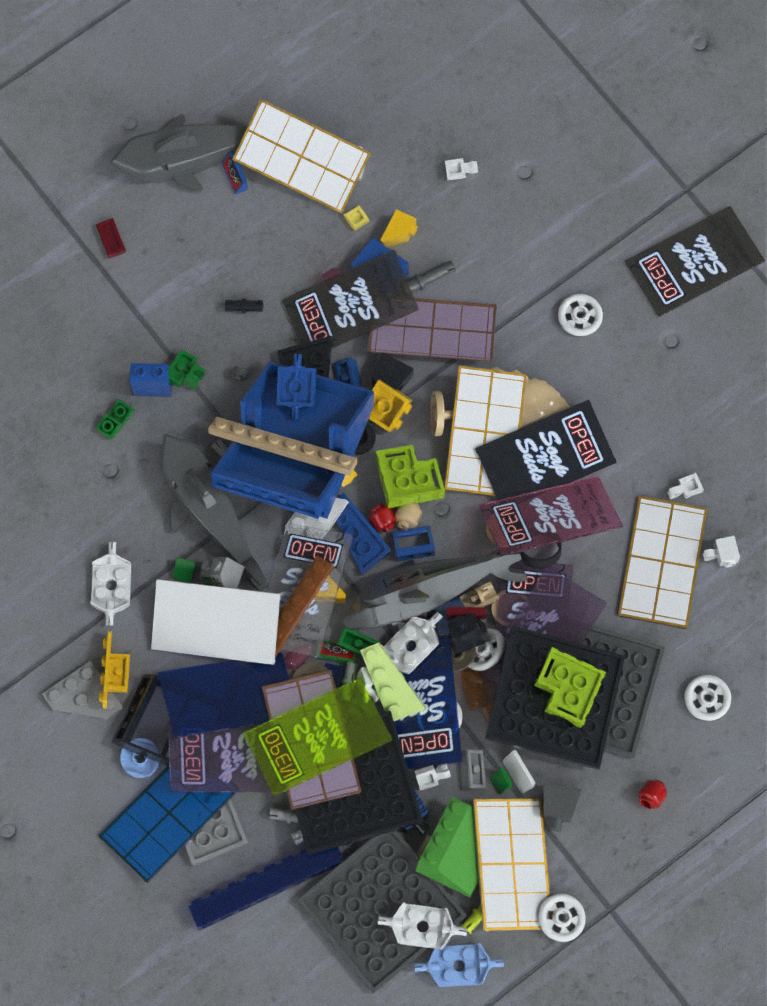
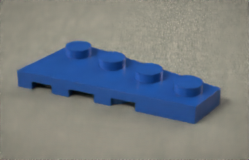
[336,492,392,576]

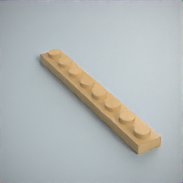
[208,417,357,476]

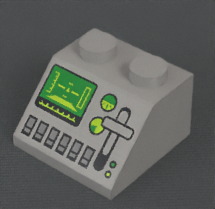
[200,557,245,589]

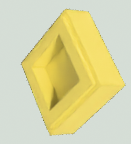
[344,205,370,231]

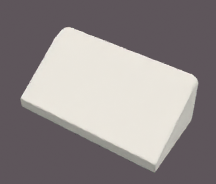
[503,750,535,794]

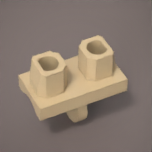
[459,582,499,607]

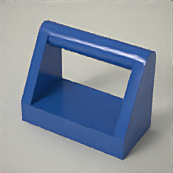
[392,526,435,562]

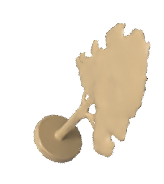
[430,367,571,436]

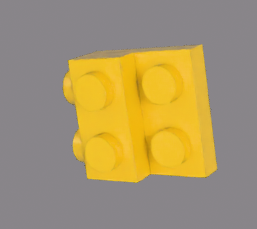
[369,380,413,432]

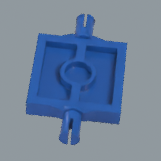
[276,354,317,419]

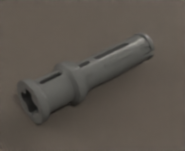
[400,260,456,298]

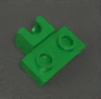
[168,349,206,390]

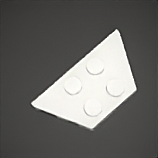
[285,498,349,563]

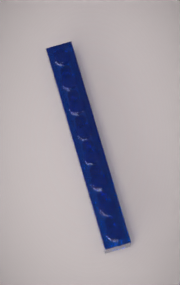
[188,847,344,931]

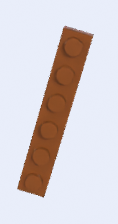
[270,556,334,665]

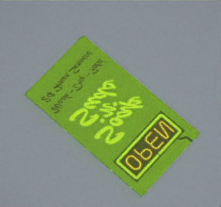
[244,678,392,796]

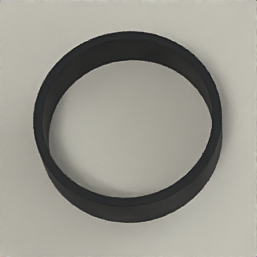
[519,528,562,568]

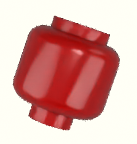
[369,503,396,533]
[638,780,667,810]

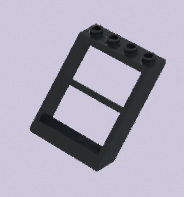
[111,674,239,778]

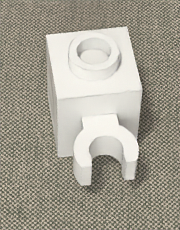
[703,536,740,568]

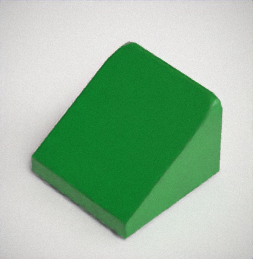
[172,557,197,583]
[490,768,513,795]

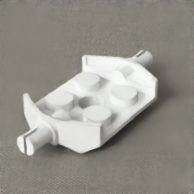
[90,542,131,626]
[382,612,443,674]
[378,902,467,950]

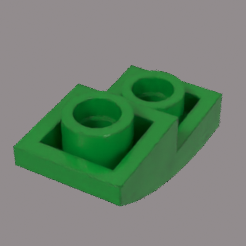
[96,399,135,440]

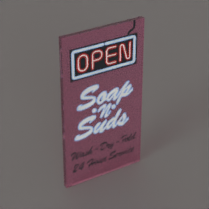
[479,476,623,556]

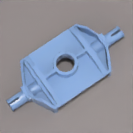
[415,943,504,987]

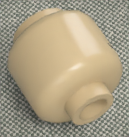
[395,503,422,530]

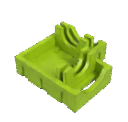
[374,445,445,508]
[534,647,606,728]

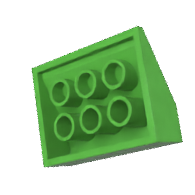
[416,797,479,897]

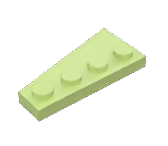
[360,642,426,721]

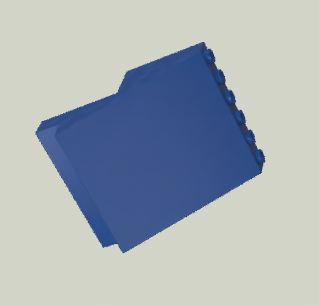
[211,361,374,519]

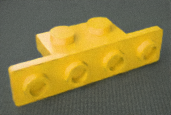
[99,631,130,709]

